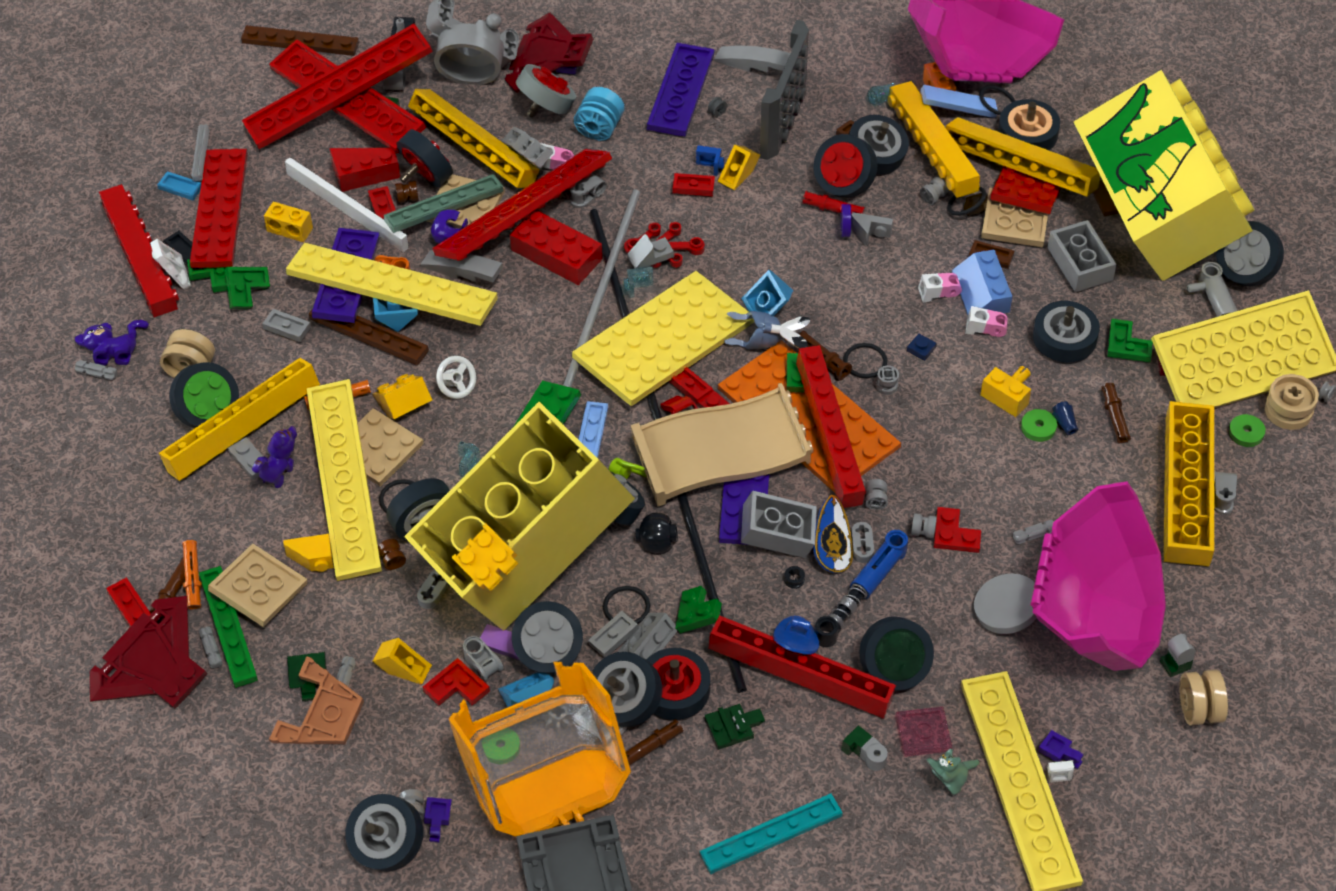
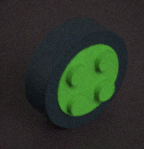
[169,362,239,428]

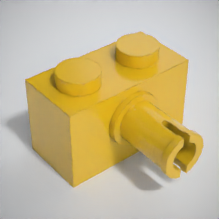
[981,366,1031,417]

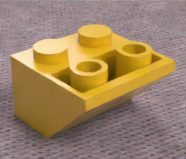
[372,374,432,419]

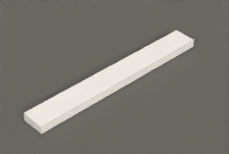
[285,158,408,253]

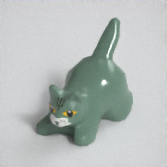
[927,749,980,795]

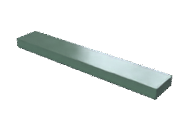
[384,174,503,233]

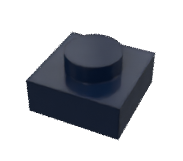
[907,333,937,361]

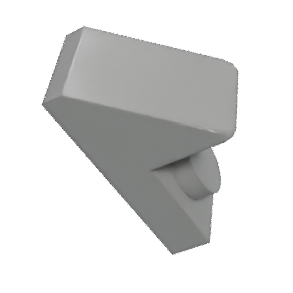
[851,212,893,246]
[627,234,674,271]

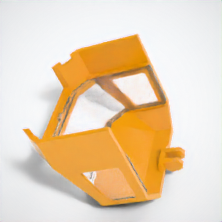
[449,662,631,837]

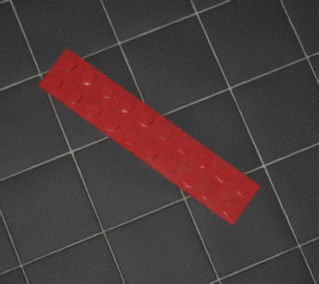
[242,24,433,150]
[269,39,426,154]
[432,149,612,261]

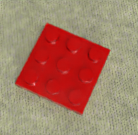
[990,166,1062,214]

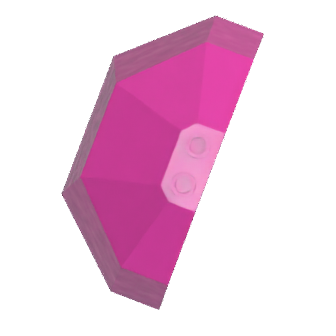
[908,0,1064,84]
[1031,481,1166,671]

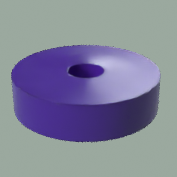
[841,204,851,237]

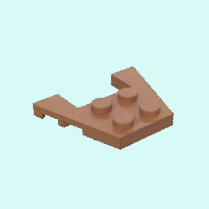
[269,657,364,744]

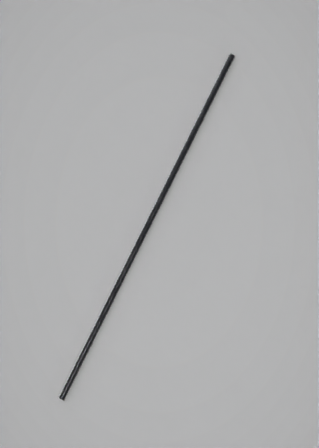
[590,209,747,693]

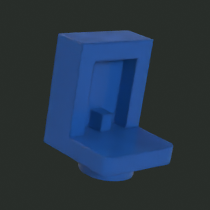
[696,145,725,176]

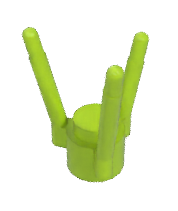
[609,458,647,479]

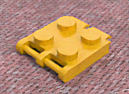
[452,523,519,591]

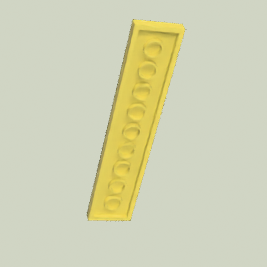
[286,243,498,326]
[307,379,382,581]
[961,671,1083,891]

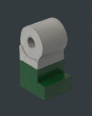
[1160,634,1196,677]
[841,725,888,771]

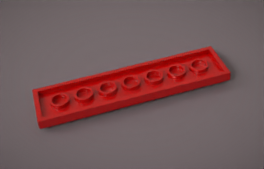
[190,149,248,268]

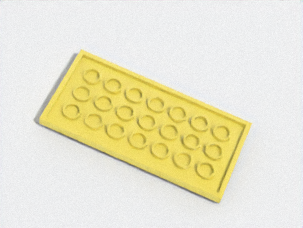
[572,271,754,406]
[1151,290,1336,408]

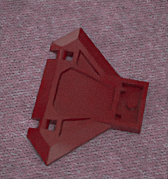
[504,12,594,93]
[90,596,207,709]

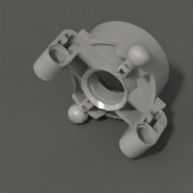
[426,0,519,85]

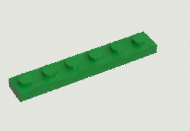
[199,566,258,688]

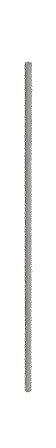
[563,189,640,387]

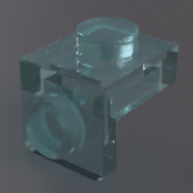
[624,266,653,298]
[458,441,481,478]

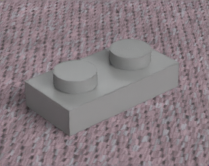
[262,309,311,343]
[228,437,263,480]
[588,611,639,658]

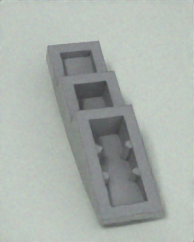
[714,45,791,72]
[501,126,553,168]
[420,250,503,283]

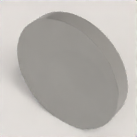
[974,574,1037,634]

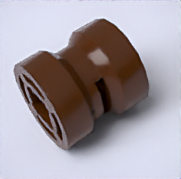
[395,181,419,204]
[378,538,406,571]

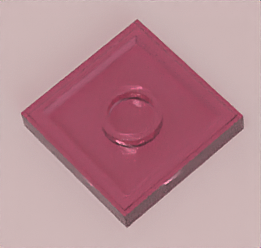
[896,706,953,757]

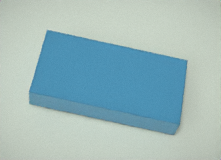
[157,171,202,200]

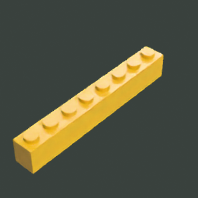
[887,81,980,198]
[408,89,540,188]
[946,117,1100,197]
[159,358,320,481]

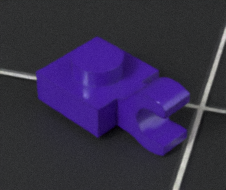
[1038,730,1083,769]
[424,797,452,842]

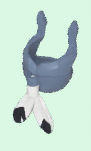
[724,311,810,350]

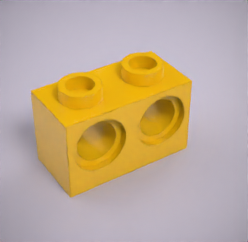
[264,201,313,242]

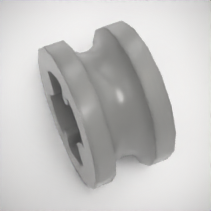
[1318,381,1336,403]

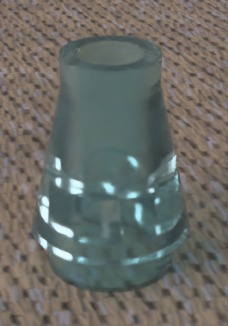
[867,83,895,105]

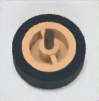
[998,99,1060,150]

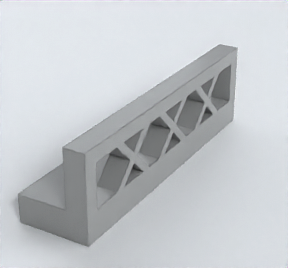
[618,613,678,660]

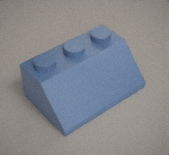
[952,250,1012,315]

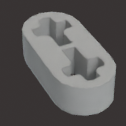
[851,522,874,563]
[417,570,449,609]

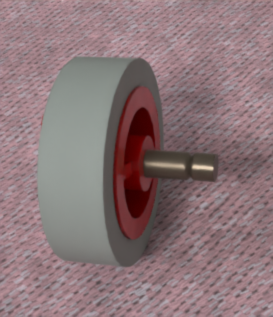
[516,64,576,117]

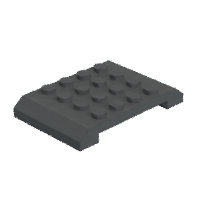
[760,20,809,160]
[516,814,632,891]

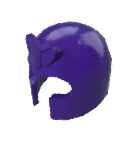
[431,210,468,244]

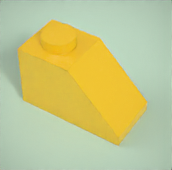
[718,144,760,190]
[283,534,334,572]
[373,638,432,684]

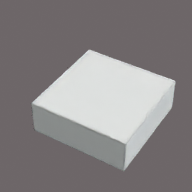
[1046,761,1074,783]

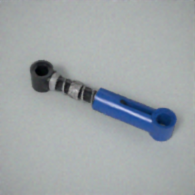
[815,530,908,647]

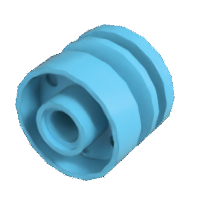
[574,87,624,141]

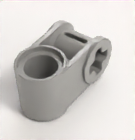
[570,173,607,208]
[1214,472,1237,515]
[463,636,504,682]

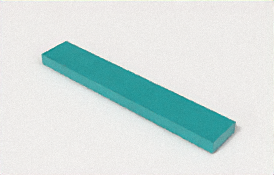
[700,793,843,874]

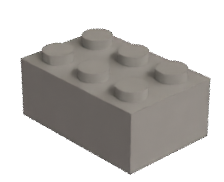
[1047,220,1117,292]
[741,491,817,558]

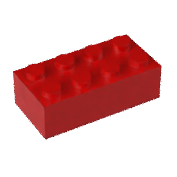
[510,209,603,286]

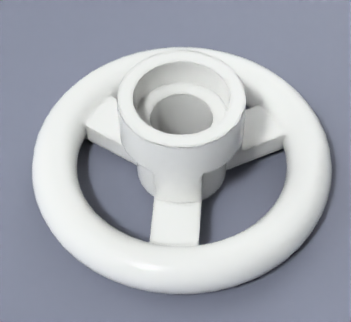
[436,356,476,399]

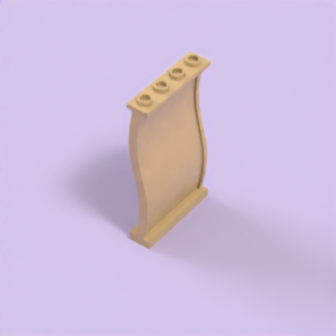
[631,383,813,507]

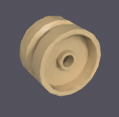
[160,329,215,378]
[1264,374,1319,430]
[1179,670,1228,726]

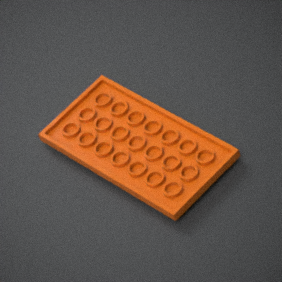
[718,340,901,494]

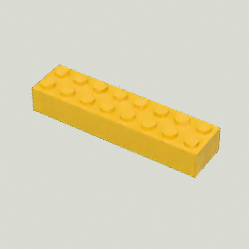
[1163,401,1214,566]

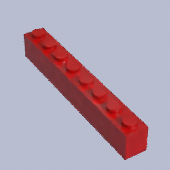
[99,184,179,318]
[796,345,866,508]
[708,615,896,718]

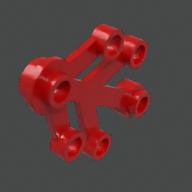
[624,222,705,268]

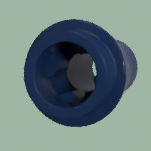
[1052,401,1078,435]

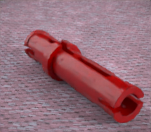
[802,191,865,216]

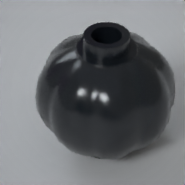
[635,513,678,554]

